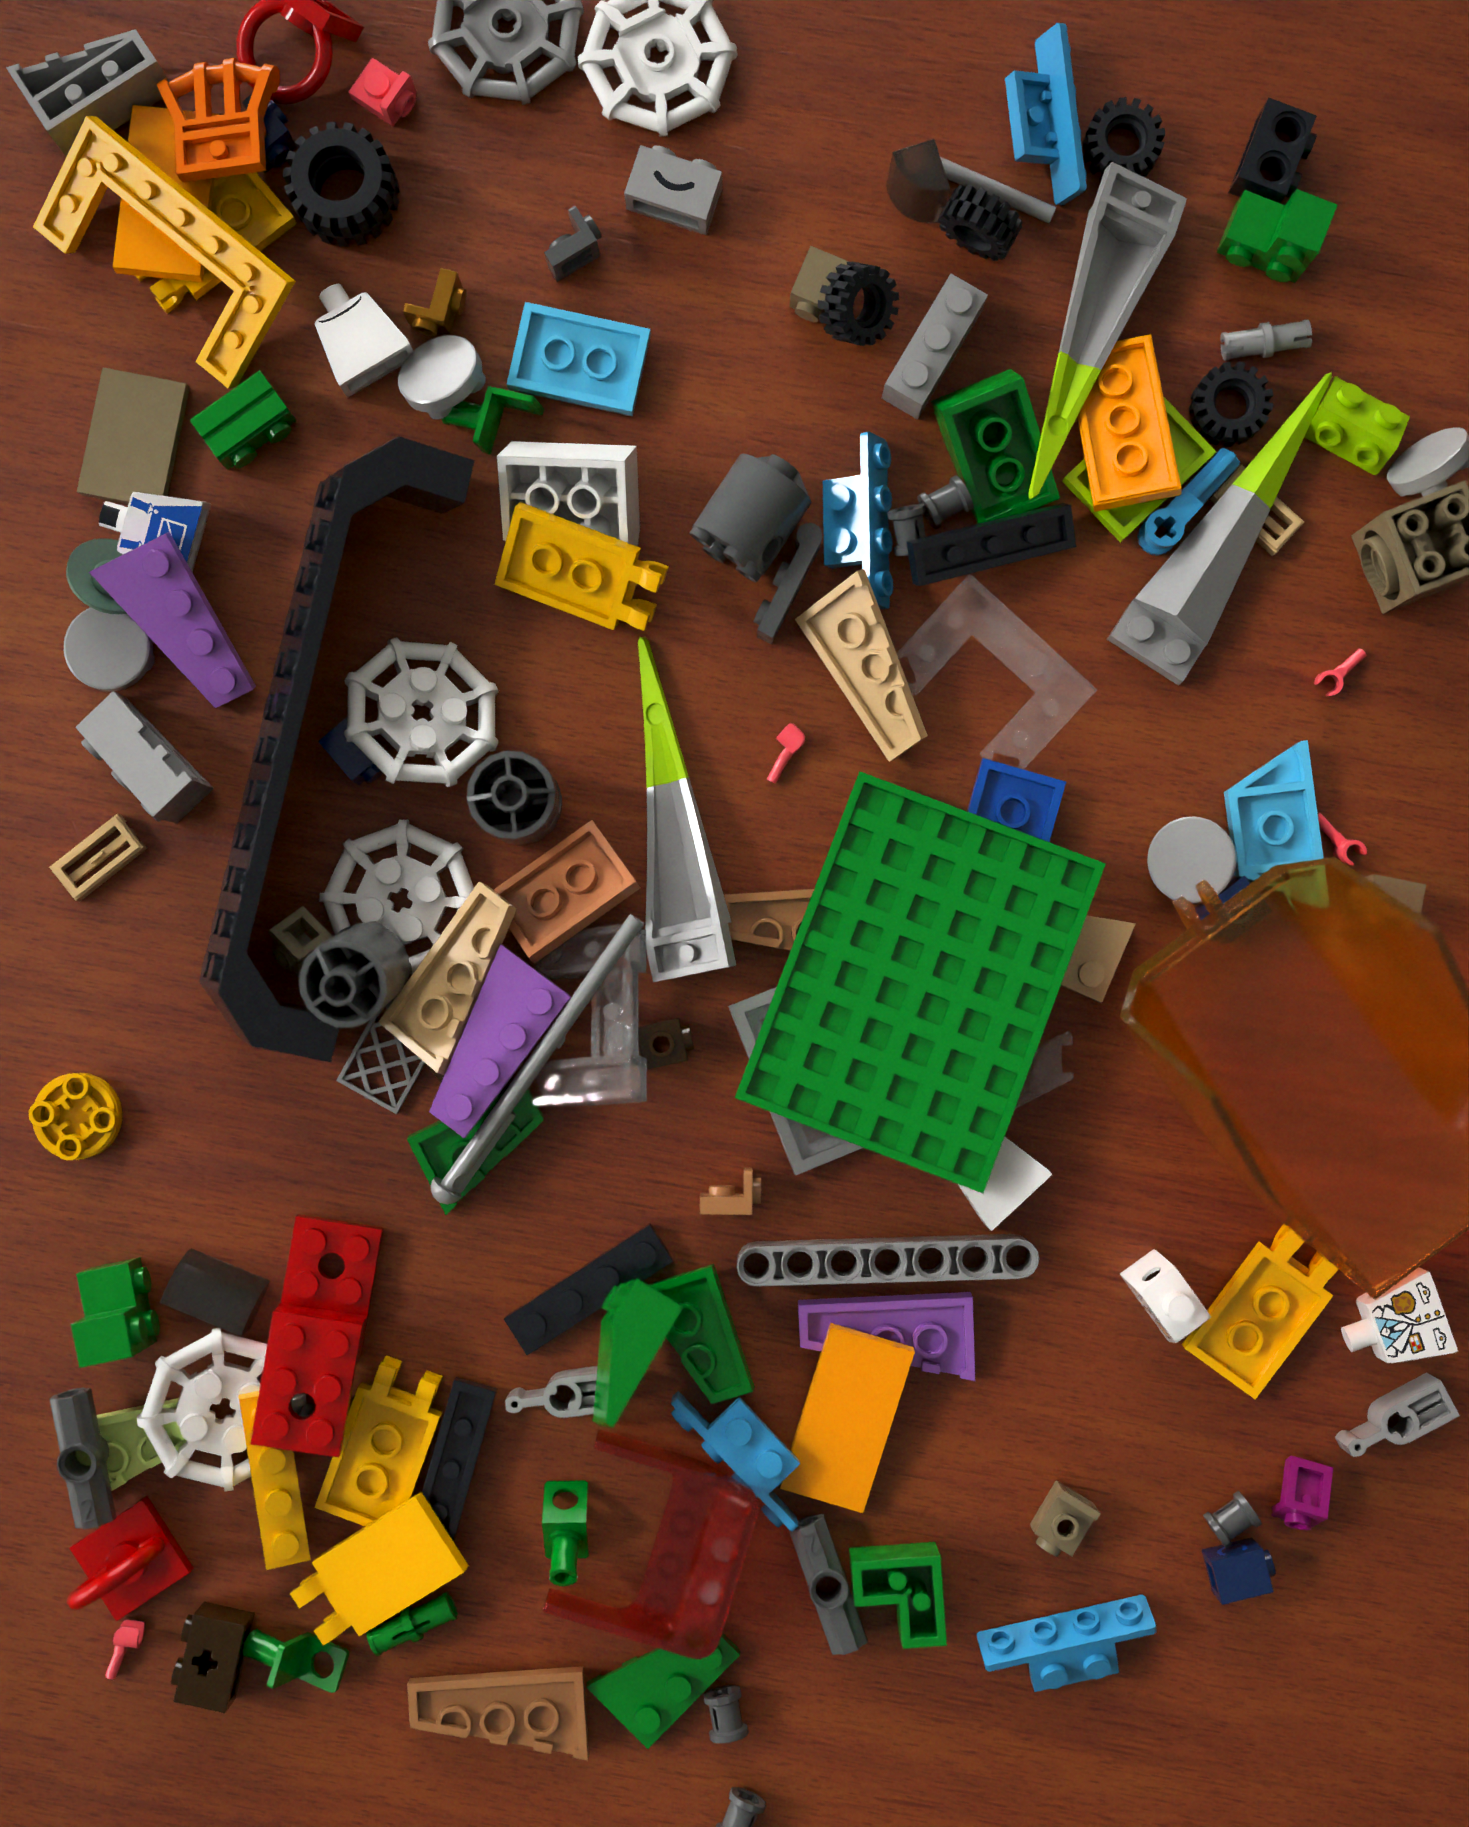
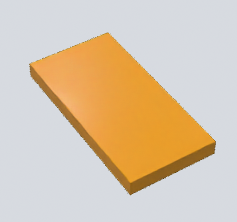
[113,105,219,282]
[1077,334,1182,512]
[780,1323,915,1513]

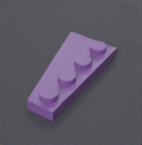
[89,532,256,708]
[429,944,571,1138]
[798,1292,975,1381]

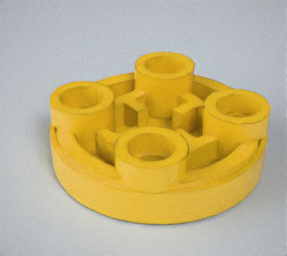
[29,1073,122,1160]

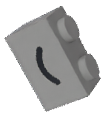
[624,145,722,235]

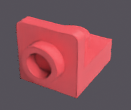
[349,57,417,127]

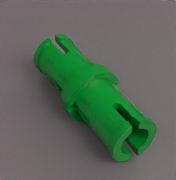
[366,1592,458,1656]

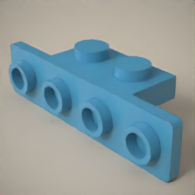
[1005,23,1087,205]
[823,432,893,609]
[671,1391,800,1532]
[976,1595,1157,1692]

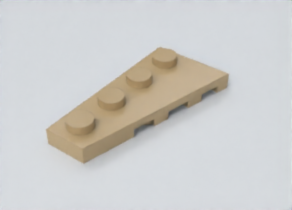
[378,881,517,1075]

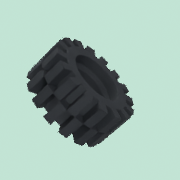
[1082,97,1165,180]
[938,185,1023,261]
[818,261,899,346]
[1189,361,1274,447]

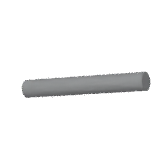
[933,157,1056,223]

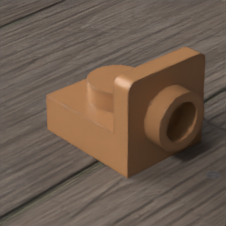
[700,1167,761,1215]

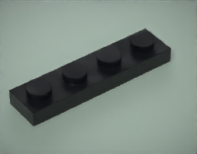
[906,503,1076,586]
[504,1223,674,1355]
[422,1377,498,1542]

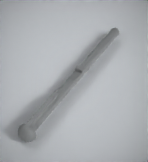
[431,914,644,1204]

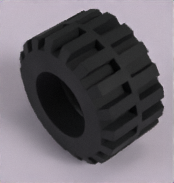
[283,122,400,247]

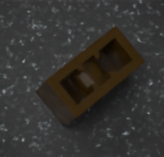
[171,1601,255,1713]

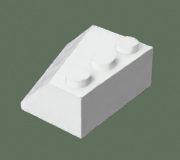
[497,441,640,546]

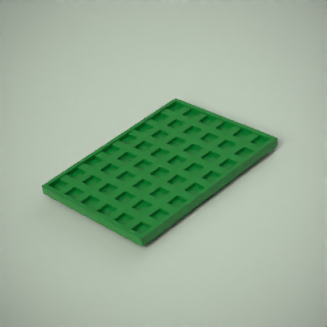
[735,771,1106,1193]

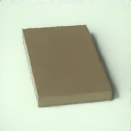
[77,367,190,504]

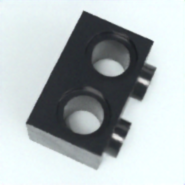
[1228,97,1317,203]

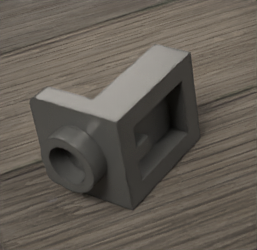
[544,206,602,282]

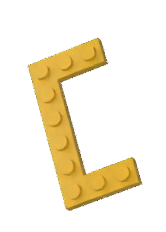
[33,116,296,389]

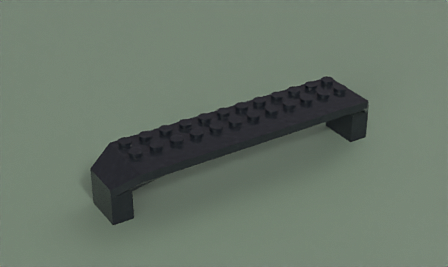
[199,436,475,1062]

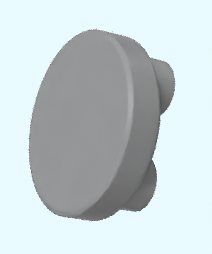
[398,335,486,419]
[1387,427,1469,497]
[64,607,155,692]
[1147,816,1237,903]

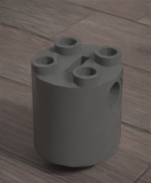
[689,453,812,583]
[466,751,563,845]
[299,921,412,1027]

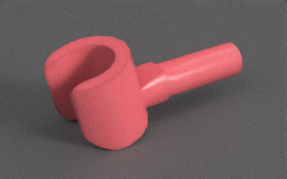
[1314,649,1367,697]
[767,723,805,784]
[1318,813,1367,866]
[105,1619,145,1680]

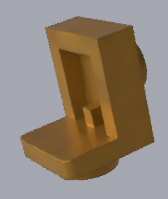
[403,268,466,336]

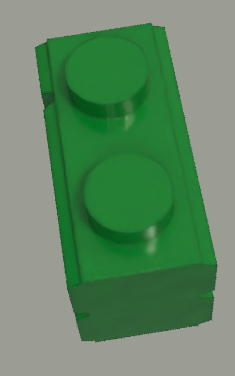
[190,370,297,470]

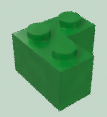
[1216,189,1337,283]
[71,1257,160,1368]
[849,1542,947,1649]

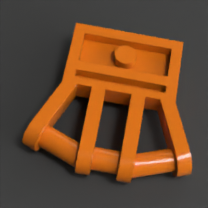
[156,58,280,183]

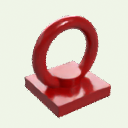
[236,0,364,104]
[67,1496,194,1621]

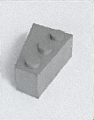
[6,29,170,157]
[76,691,214,824]

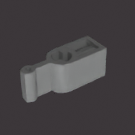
[505,1366,597,1418]
[1335,1372,1460,1457]

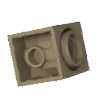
[1351,480,1469,614]

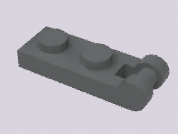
[753,523,822,645]

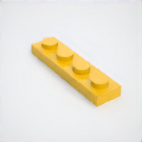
[238,1391,311,1570]

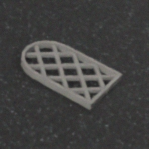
[336,996,425,1114]

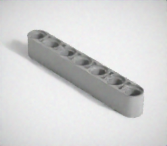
[737,1234,1039,1286]

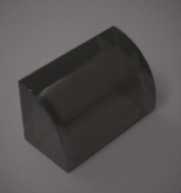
[886,139,950,223]
[160,1248,270,1336]

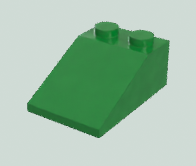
[931,369,1060,524]
[593,1279,683,1428]

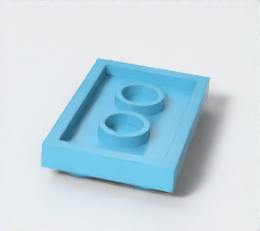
[506,302,651,416]

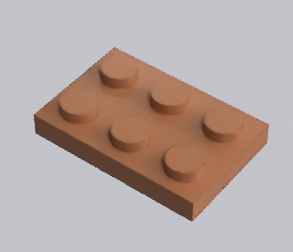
[494,820,640,964]

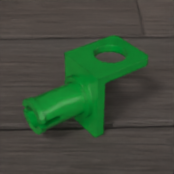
[442,386,544,454]
[542,1480,589,1586]
[242,1629,349,1693]

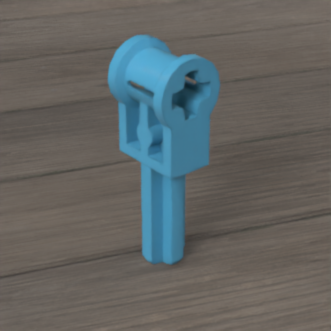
[1137,448,1240,556]

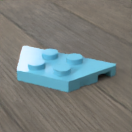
[1224,740,1330,906]

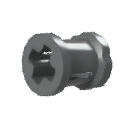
[917,475,974,530]
[887,504,926,556]
[1203,1491,1262,1549]
[703,1685,749,1744]
[716,1787,766,1827]

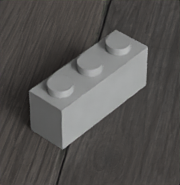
[881,273,988,420]

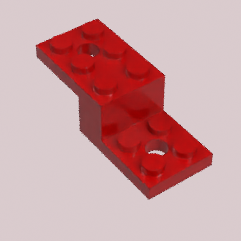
[250,1214,383,1458]

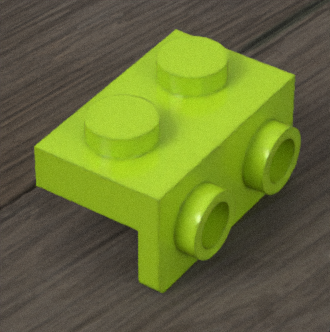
[1304,376,1410,475]

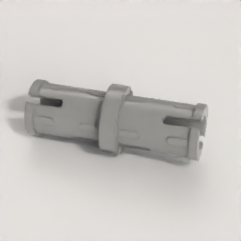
[1220,319,1312,361]

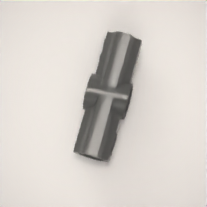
[50,1387,117,1530]
[788,1514,868,1655]

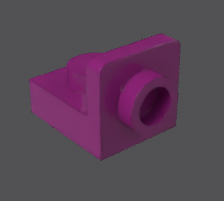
[1271,1455,1334,1530]

